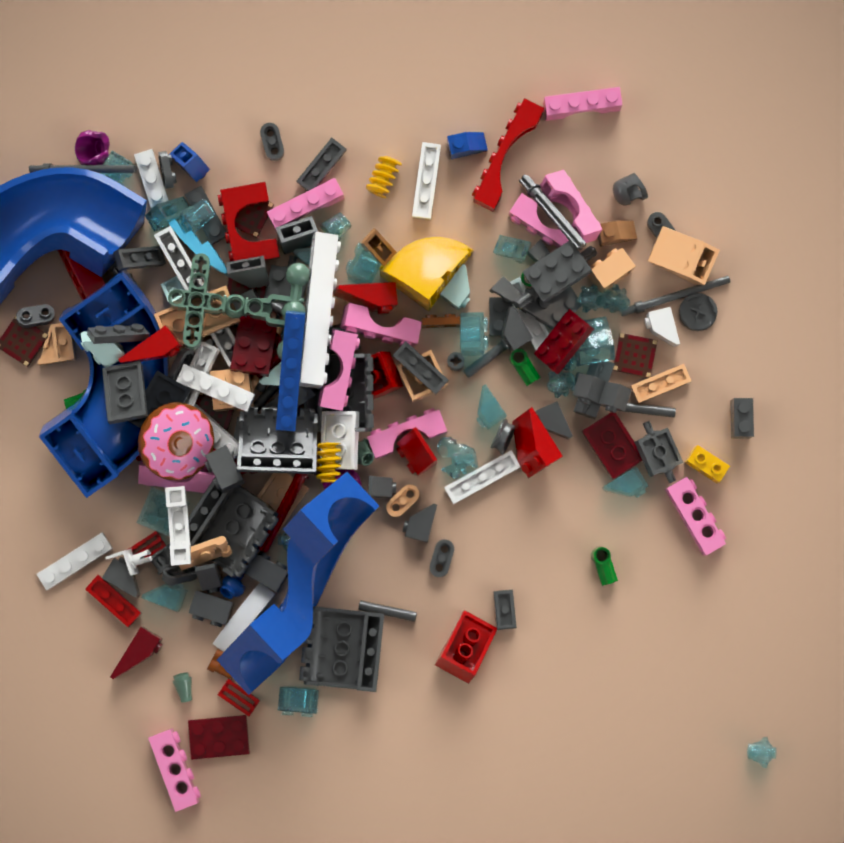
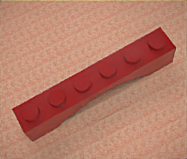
[472,98,545,212]

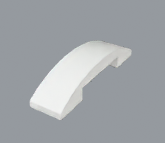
[165,486,191,566]
[213,583,275,652]

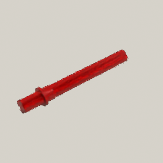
[258,474,309,552]

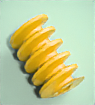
[366,156,402,198]
[316,442,341,483]

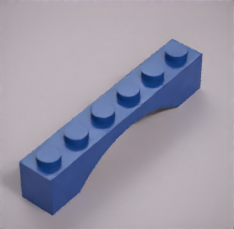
[276,311,305,431]

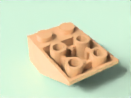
[648,226,720,285]

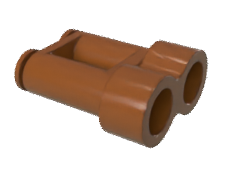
[207,649,232,680]

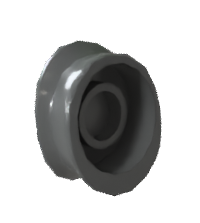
[491,419,515,455]

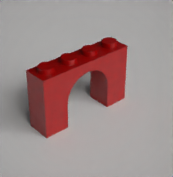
[217,182,280,262]

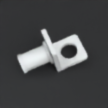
[105,549,152,576]

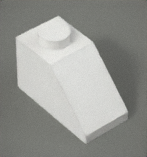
[644,307,680,347]

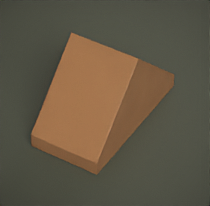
[361,228,397,266]

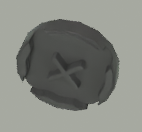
[679,293,718,331]

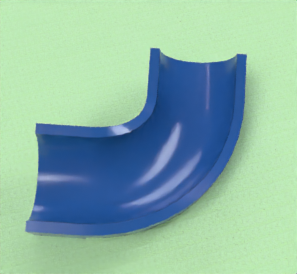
[0,167,147,305]
[39,270,169,498]
[217,472,379,695]

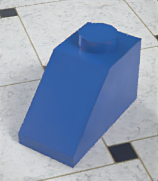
[447,132,488,159]
[170,142,210,182]

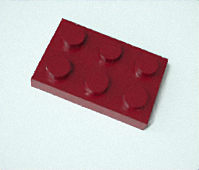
[534,309,594,374]
[230,316,278,377]
[581,412,642,480]
[188,715,250,760]

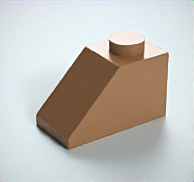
[598,220,637,247]

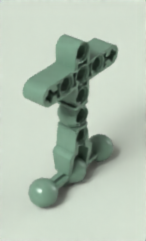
[168,253,310,360]

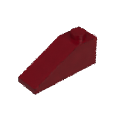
[110,627,163,679]

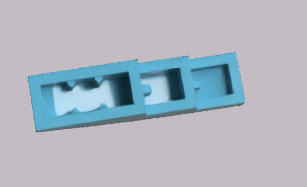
[169,219,228,276]

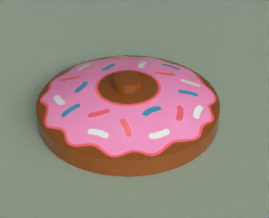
[138,402,214,481]

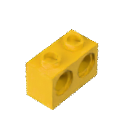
[684,445,730,484]

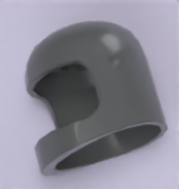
[613,173,648,206]

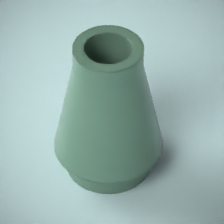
[172,672,192,703]

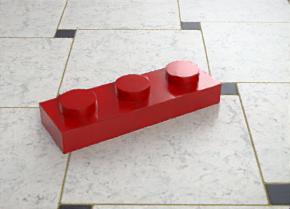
[85,575,142,628]

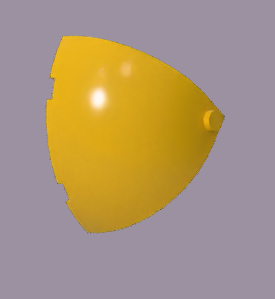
[379,237,474,311]

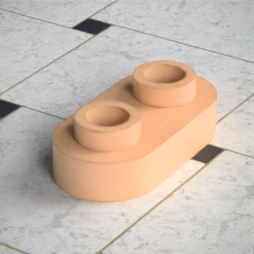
[386,485,420,517]

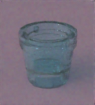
[320,212,351,241]

